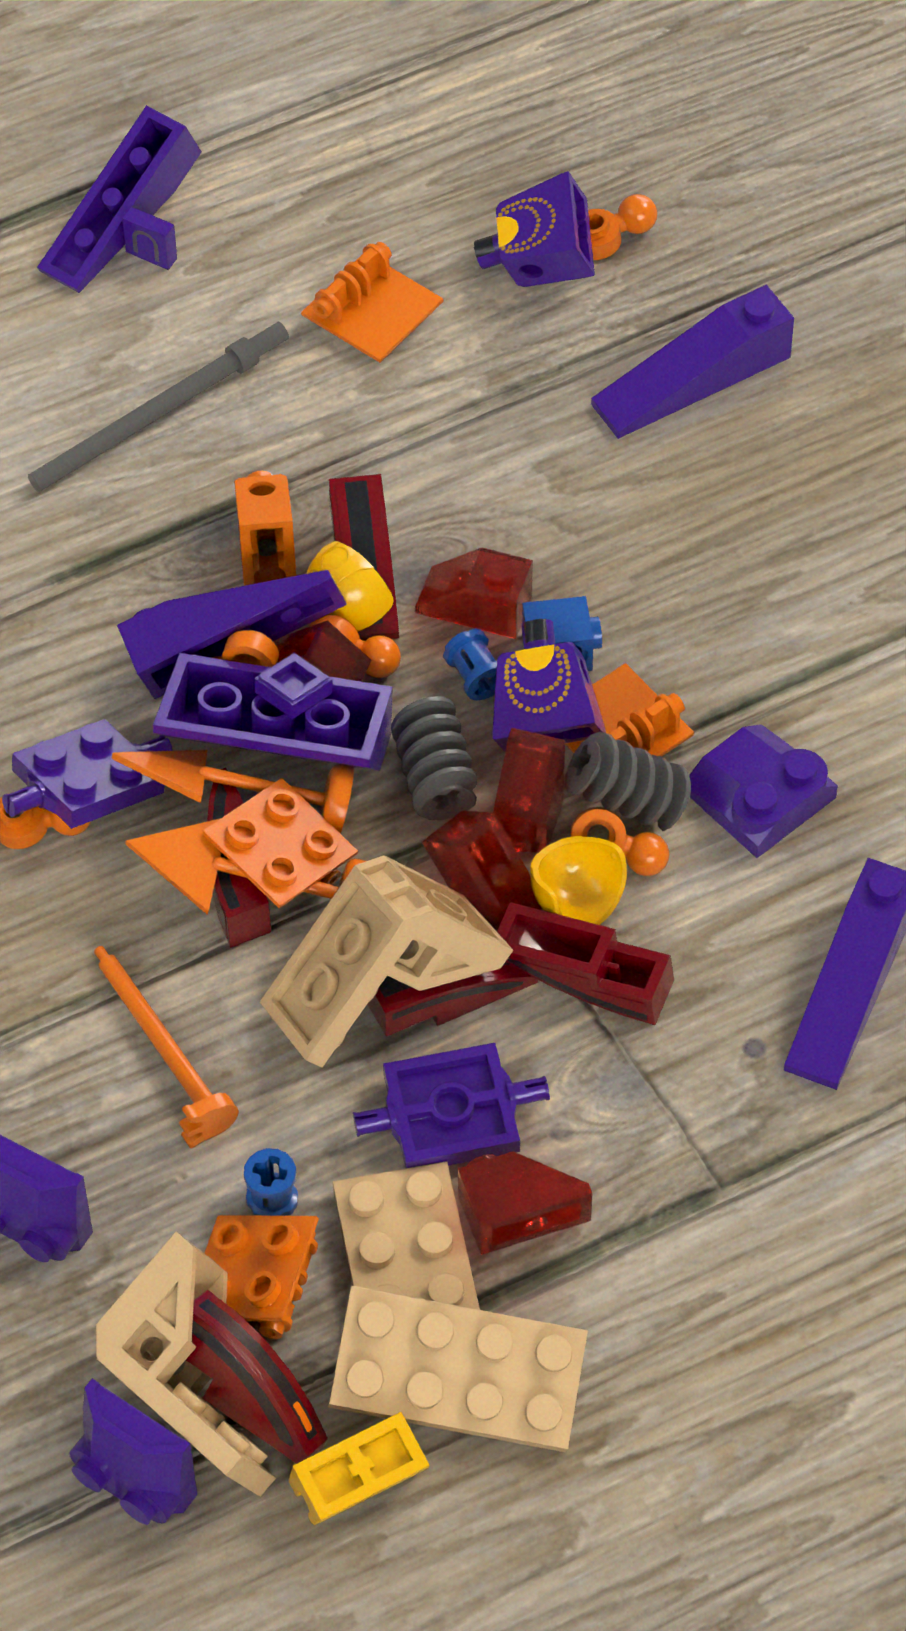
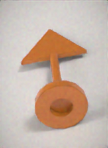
[111,750,354,834]
[125,818,366,915]

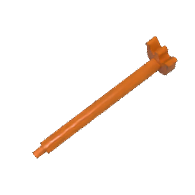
[94,946,239,1148]

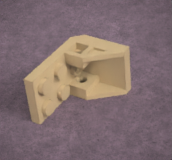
[260,855,513,1067]
[96,1232,276,1497]

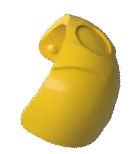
[306,541,394,631]
[530,836,627,925]

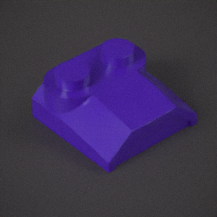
[689,725,838,858]
[0,1135,93,1262]
[69,1378,198,1525]

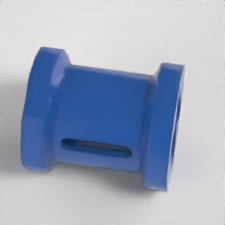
[443,628,497,701]
[244,1148,298,1216]

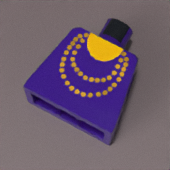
[474,171,595,287]
[493,619,606,753]

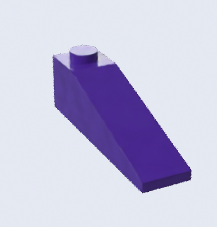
[37,105,202,293]
[591,284,794,439]
[117,570,347,699]
[783,857,906,1090]

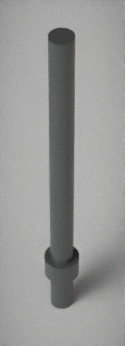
[28,321,289,492]

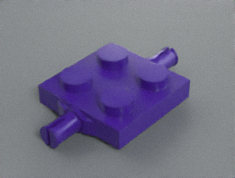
[2,719,173,829]
[353,1043,550,1168]

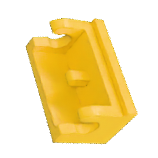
[289,1412,430,1525]

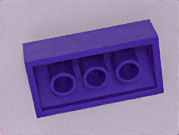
[153,653,393,771]

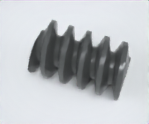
[391,696,477,820]
[565,732,691,831]

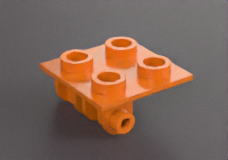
[301,242,443,363]
[564,663,694,757]
[202,778,358,908]
[205,1215,319,1339]

